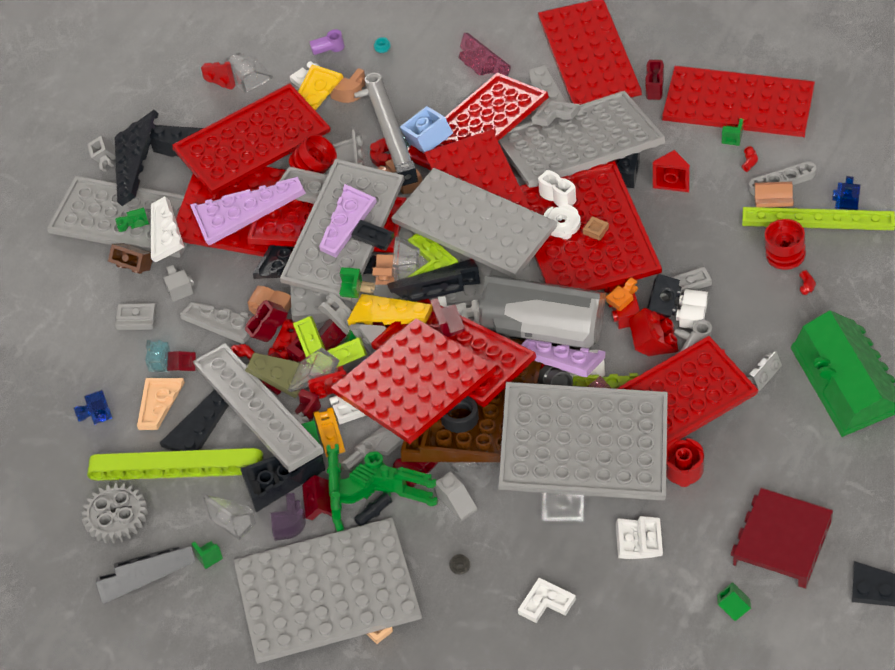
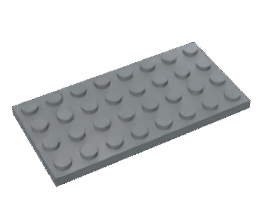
[280,159,405,301]
[392,168,557,278]
[47,176,188,258]

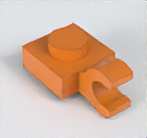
[606,277,638,311]

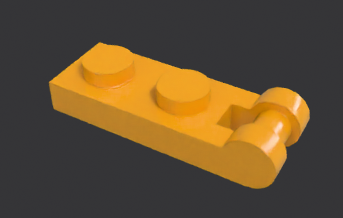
[313,407,345,457]

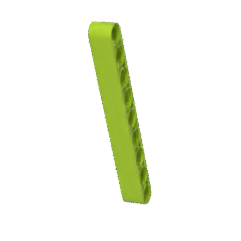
[87,448,263,481]

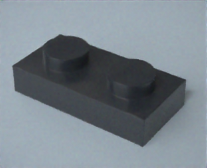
[352,220,394,251]

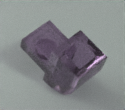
[271,493,306,541]

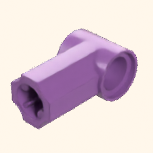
[309,29,345,55]

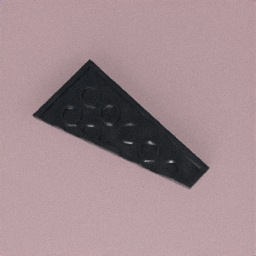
[115,110,159,206]
[253,245,377,279]

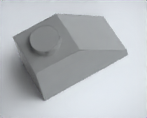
[349,324,387,355]
[435,471,477,521]

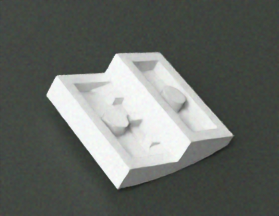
[616,516,663,559]

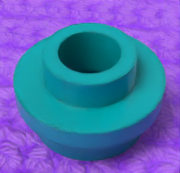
[374,37,391,53]

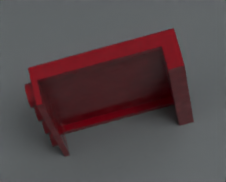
[731,488,833,589]

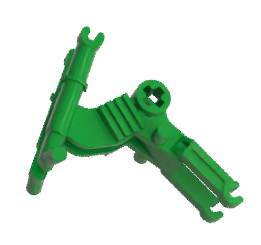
[326,444,438,532]

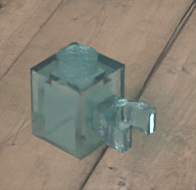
[145,340,171,372]

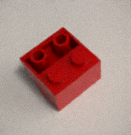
[629,308,679,356]

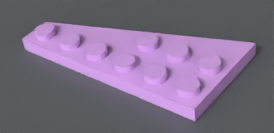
[190,177,306,246]

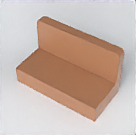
[755,182,794,207]

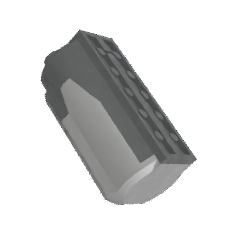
[479,275,606,349]

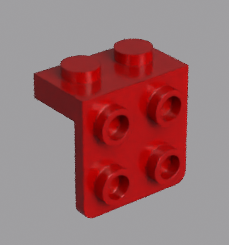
[306,366,347,399]

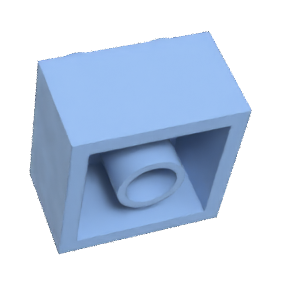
[400,106,453,154]

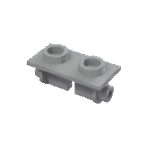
[746,351,782,391]

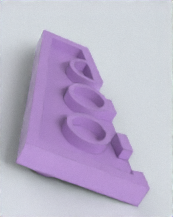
[319,184,377,258]
[521,339,605,378]

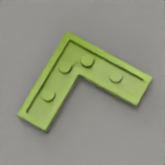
[407,233,458,278]
[293,316,367,374]

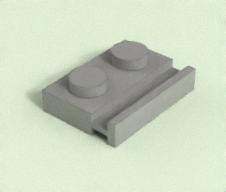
[115,303,156,330]

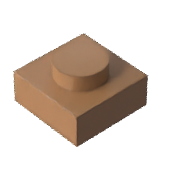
[583,216,609,241]

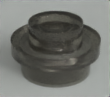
[449,554,470,575]

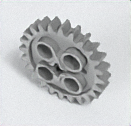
[81,483,148,543]

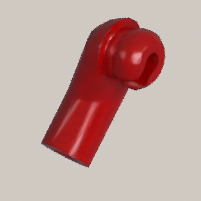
[742,146,758,172]
[799,270,816,295]
[230,344,255,360]

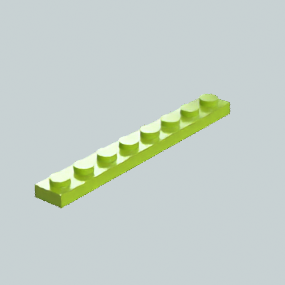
[742,207,895,230]

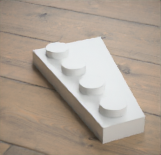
[151,196,184,262]

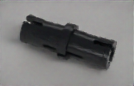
[354,492,393,526]

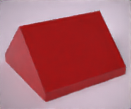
[653,150,690,193]

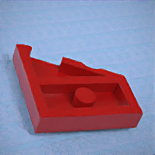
[201,61,236,90]

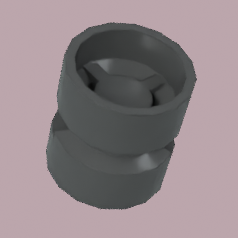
[538,365,573,386]

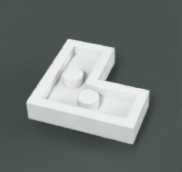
[518,578,576,623]

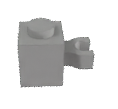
[87,136,115,172]
[163,265,194,302]

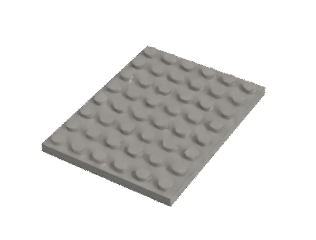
[498,91,666,188]
[498,382,668,501]
[234,518,422,664]

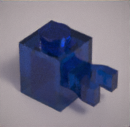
[832,176,861,210]
[74,390,112,425]

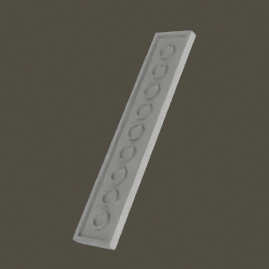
[193,344,324,472]

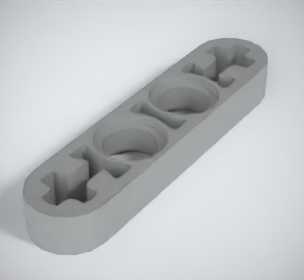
[749,162,816,196]

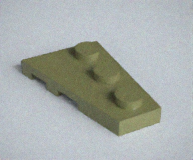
[245,353,310,398]

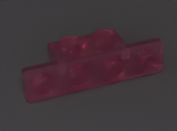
[458,33,511,77]

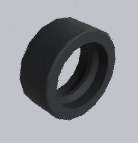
[441,396,479,433]

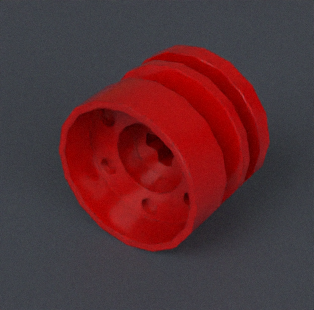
[289,134,337,174]
[764,219,806,270]

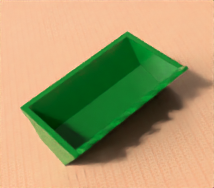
[791,310,895,437]

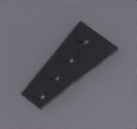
[160,389,229,451]
[852,561,895,606]

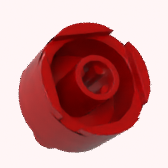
[666,438,704,487]

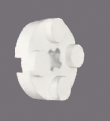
[544,204,581,239]

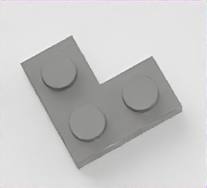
[531,99,580,127]

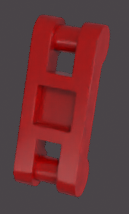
[268,318,298,360]

